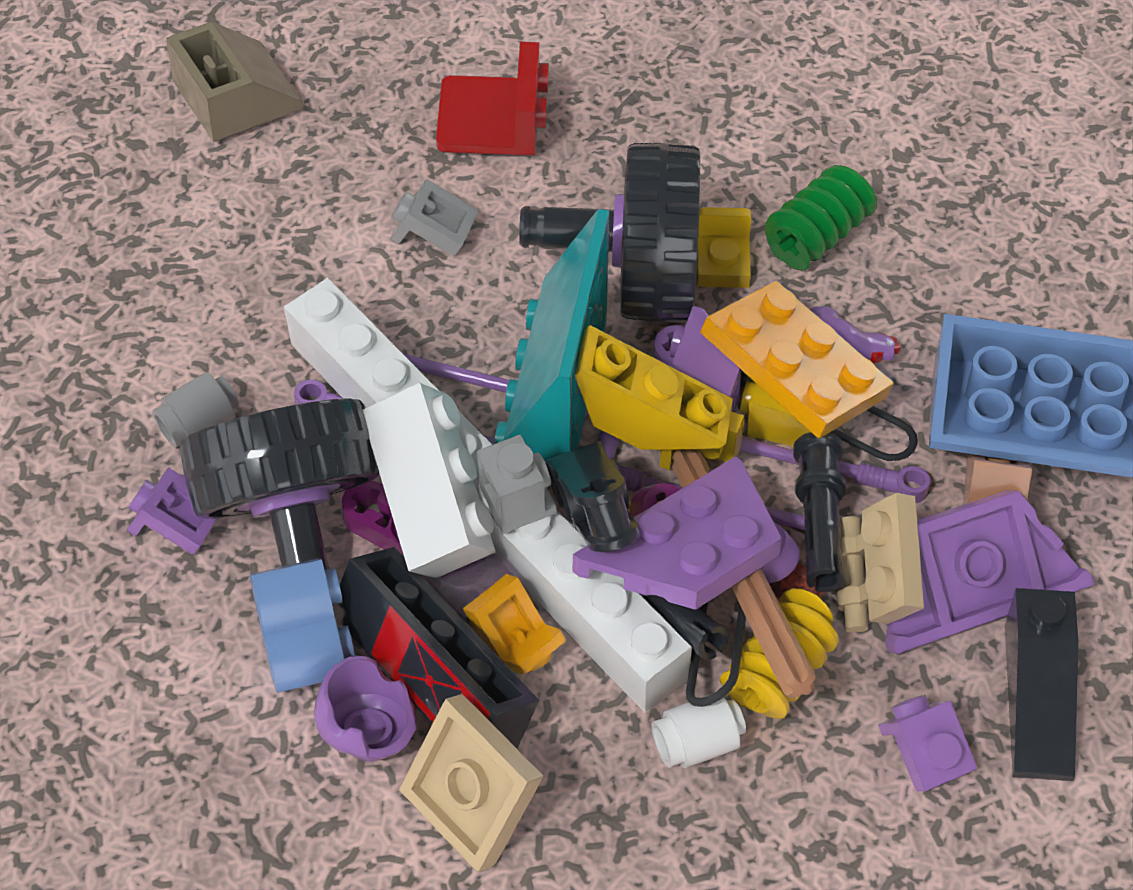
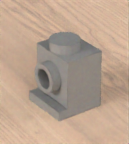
[477,434,557,534]

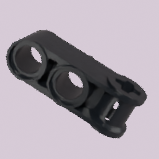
[545,441,640,552]

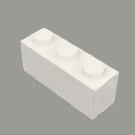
[363,383,496,578]

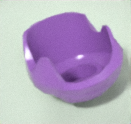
[314,656,417,762]

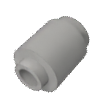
[152,372,238,448]

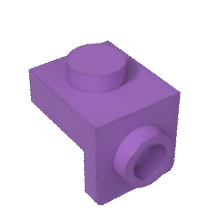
[878,695,978,792]

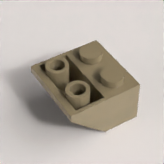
[166,21,303,142]

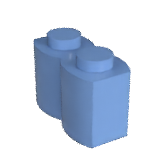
[249,558,355,693]

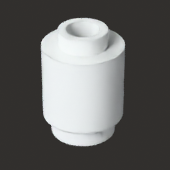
[651,694,746,768]

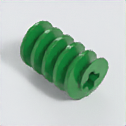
[765,165,877,271]

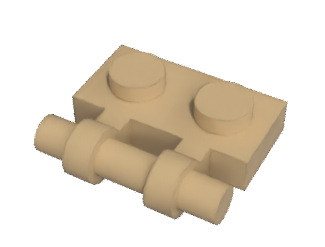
[837,493,924,632]

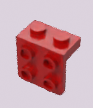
[436,41,549,155]

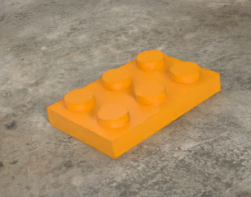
[700,280,894,439]

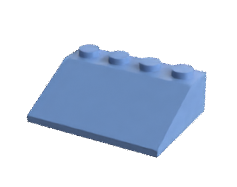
[929,314,1133,478]

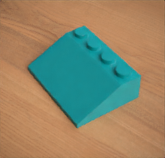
[494,209,609,461]

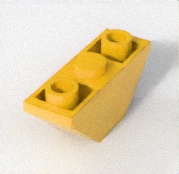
[575,325,733,450]

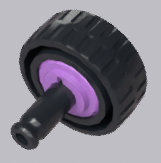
[519,143,701,322]
[179,398,380,570]

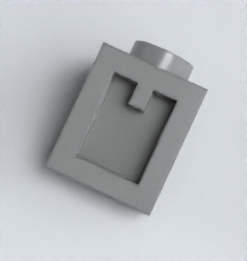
[390,179,479,256]

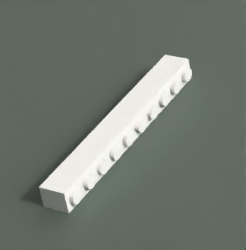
[284,278,691,713]

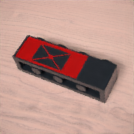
[332,547,540,749]

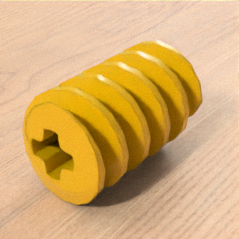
[719,589,839,719]

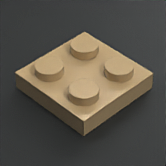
[399,694,544,873]

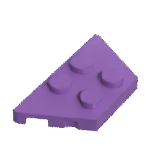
[572,456,782,610]
[885,490,1094,654]

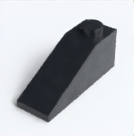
[1005,588,1079,781]

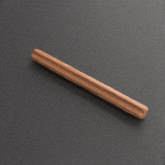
[672,449,816,699]

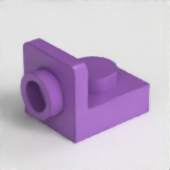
[127,467,216,555]

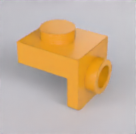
[463,574,566,674]

